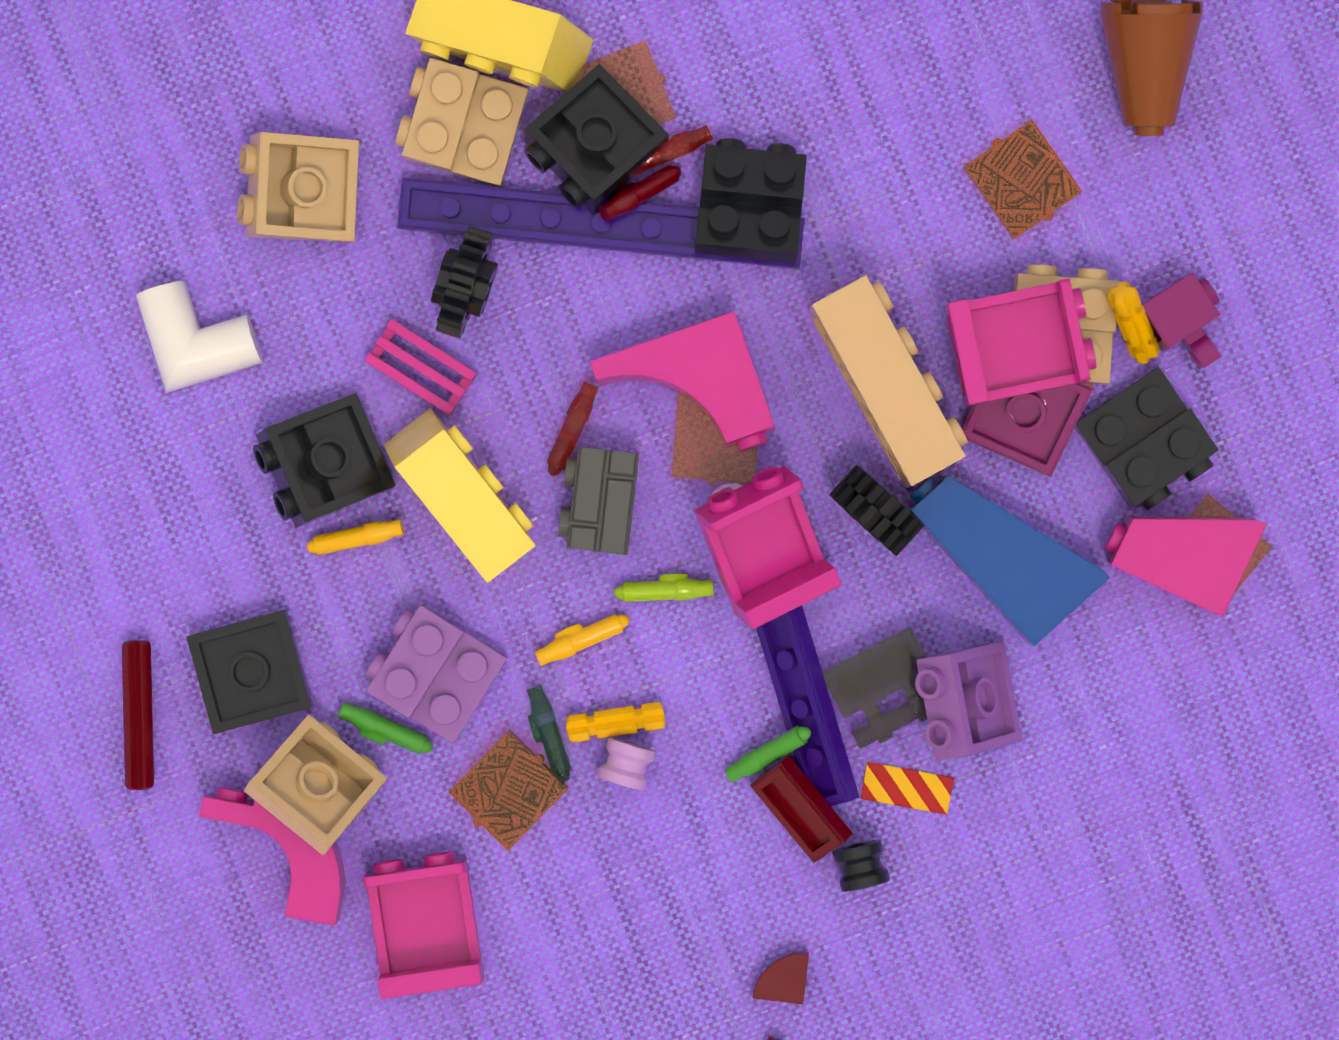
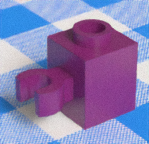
[1142,272,1221,369]

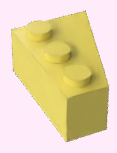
[405,0,594,93]
[383,407,536,583]

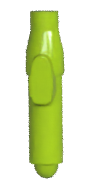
[614,574,714,602]

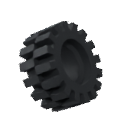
[829,465,924,556]

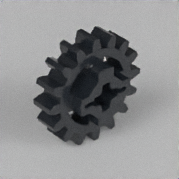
[431,226,498,339]

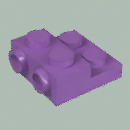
[364,604,508,744]
[915,641,1023,761]

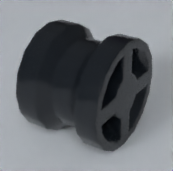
[832,840,890,892]

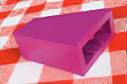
[1104,515,1267,617]

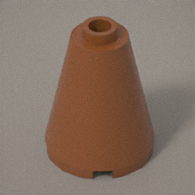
[1100,0,1203,136]

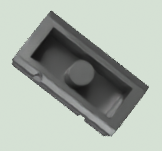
[558,447,639,555]

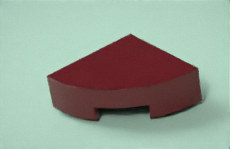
[752,952,809,1004]

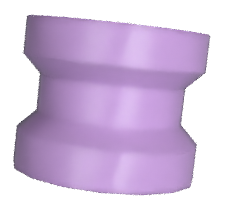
[597,737,656,791]

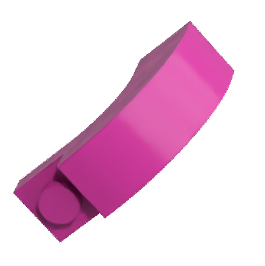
[199,787,345,926]

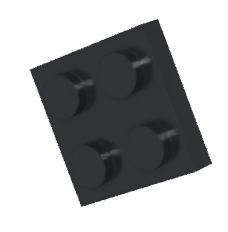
[186,609,313,734]

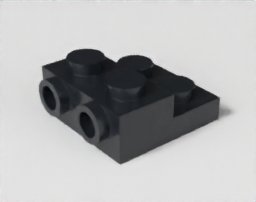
[524,64,669,213]
[695,138,807,263]
[1075,367,1219,510]
[253,393,396,529]

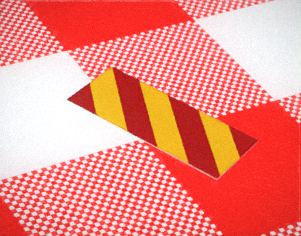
[860,762,954,815]

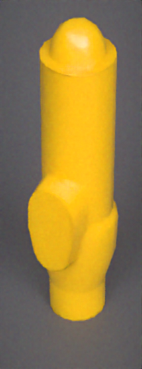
[306,519,405,556]
[534,613,629,666]

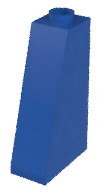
[908,476,1110,646]

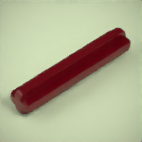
[122,640,154,790]

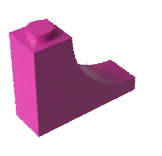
[590,311,775,452]

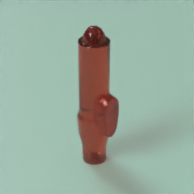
[631,125,713,177]
[546,381,599,476]

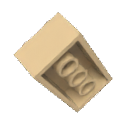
[808,275,968,488]

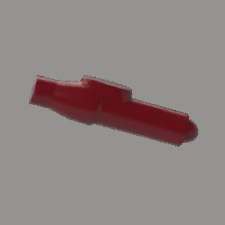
[599,165,681,221]

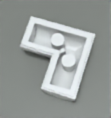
[136,281,264,393]

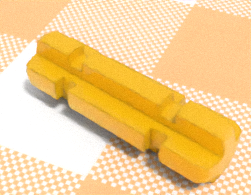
[1107,281,1160,364]
[566,702,666,743]

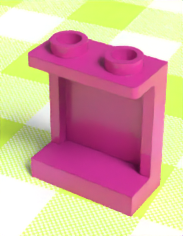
[944,278,1097,407]
[694,466,842,630]
[363,851,485,999]

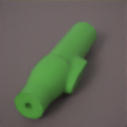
[338,702,433,754]
[725,726,811,782]

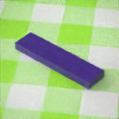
[756,605,860,806]

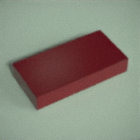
[750,755,853,863]

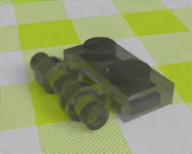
[822,626,927,749]

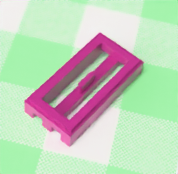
[364,318,477,416]

